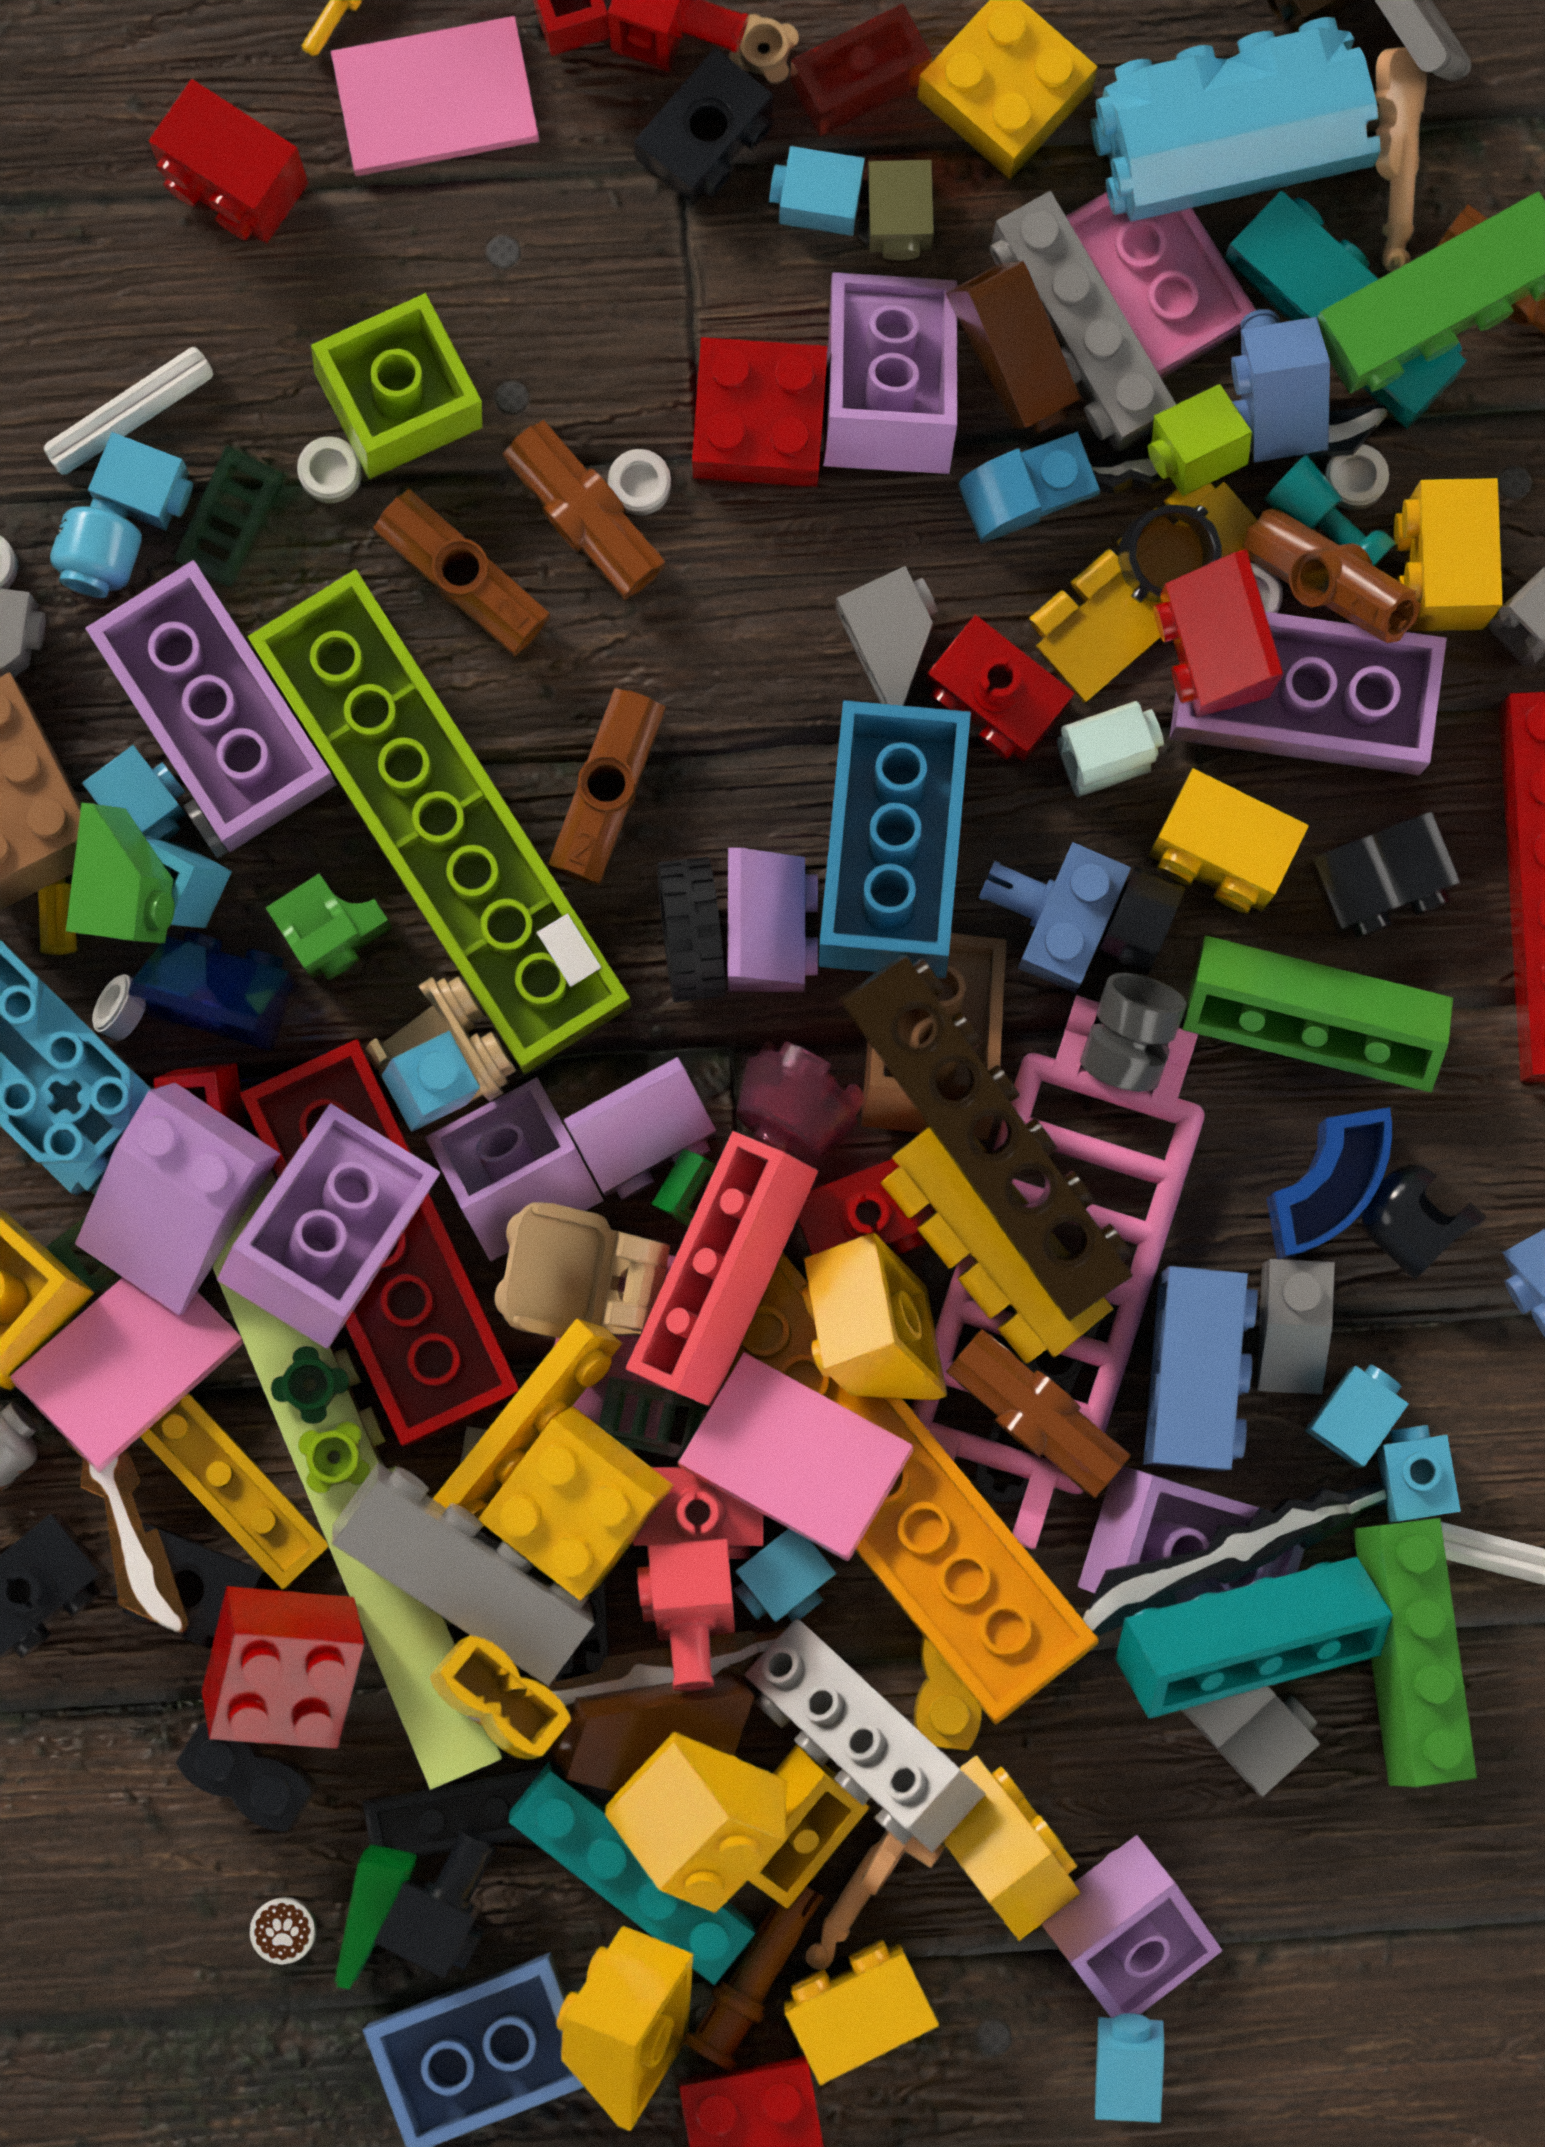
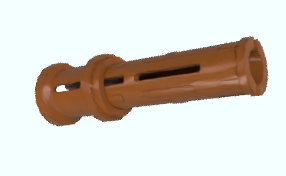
[682,1886,825,2072]

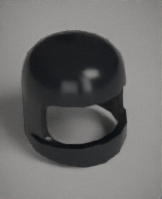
[1362,1165,1487,1280]

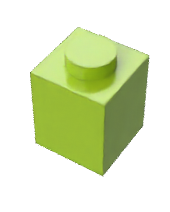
[1148,384,1252,496]

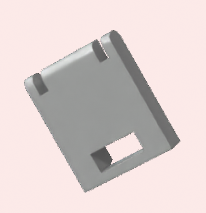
[1375,0,1471,82]

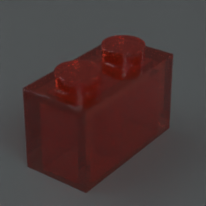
[791,3,933,136]

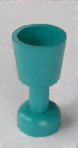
[1263,455,1396,567]

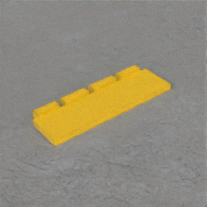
[1028,482,1257,704]
[880,1127,1113,1364]

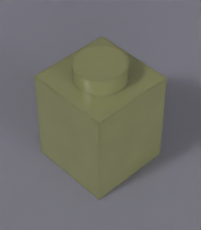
[867,160,934,260]

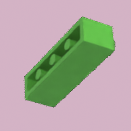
[1317,191,1545,394]
[1182,935,1453,1093]
[1353,1518,1477,1787]

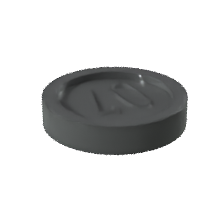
[183,799,228,859]

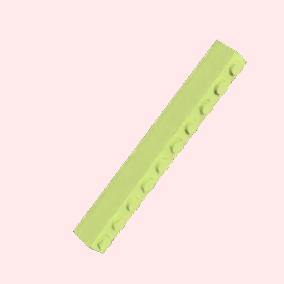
[212,1170,506,1790]

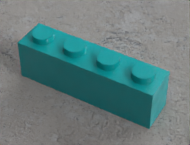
[1224,190,1467,429]
[1115,1557,1393,1719]
[509,1760,755,1985]

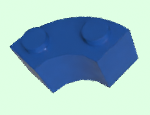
[1266,1107,1392,1259]

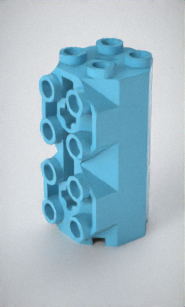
[1091,17,1381,222]
[0,939,152,1196]

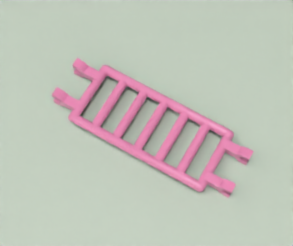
[910,995,1205,1550]

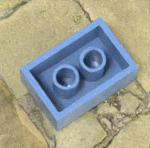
[1143,1266,1257,1472]
[363,1952,584,2147]

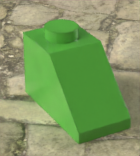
[66,803,175,943]

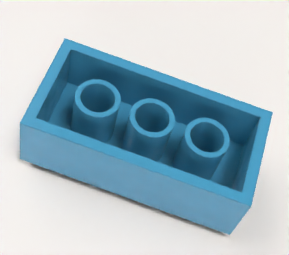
[819,700,971,978]

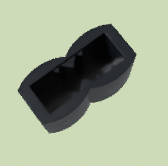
[1310,812,1461,939]
[176,1721,318,1831]

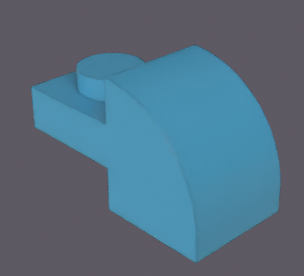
[958,431,1100,544]

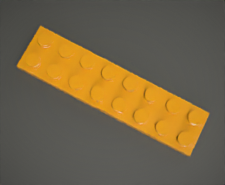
[723,1252,1099,1725]

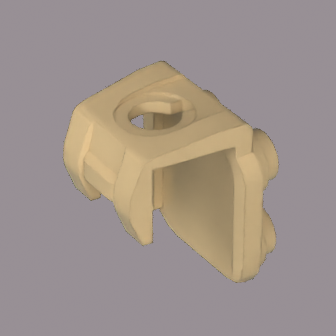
[365,976,516,1111]
[495,1202,670,1339]

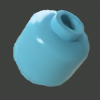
[50,499,142,598]

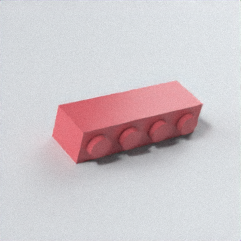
[625,1131,819,1407]

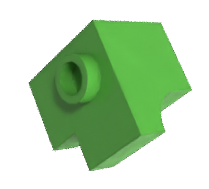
[266,873,392,980]

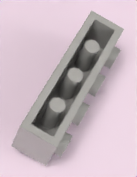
[989,190,1176,452]
[332,1463,594,1686]
[744,1618,986,1853]

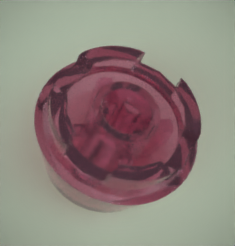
[736,1041,865,1162]

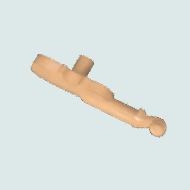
[1366,47,1427,272]
[806,1829,945,1970]

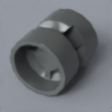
[1080,973,1187,1092]

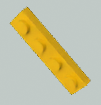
[433,1318,622,1530]
[140,1393,329,1590]

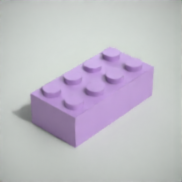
[85,560,337,852]
[1169,612,1447,776]

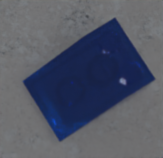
[128,931,295,1052]

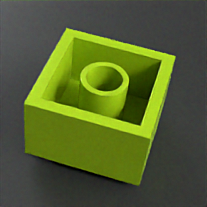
[311,293,482,479]

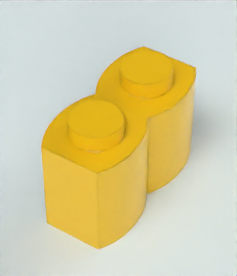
[429,1635,571,1760]
[914,1635,982,1750]

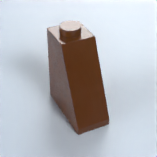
[945,260,1081,433]
[552,1673,754,1792]

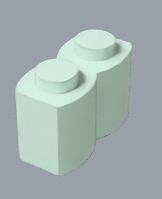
[1057,701,1164,797]

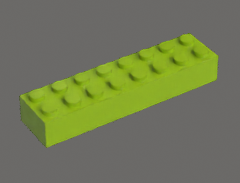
[247,569,632,1074]

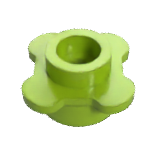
[298,1421,370,1493]

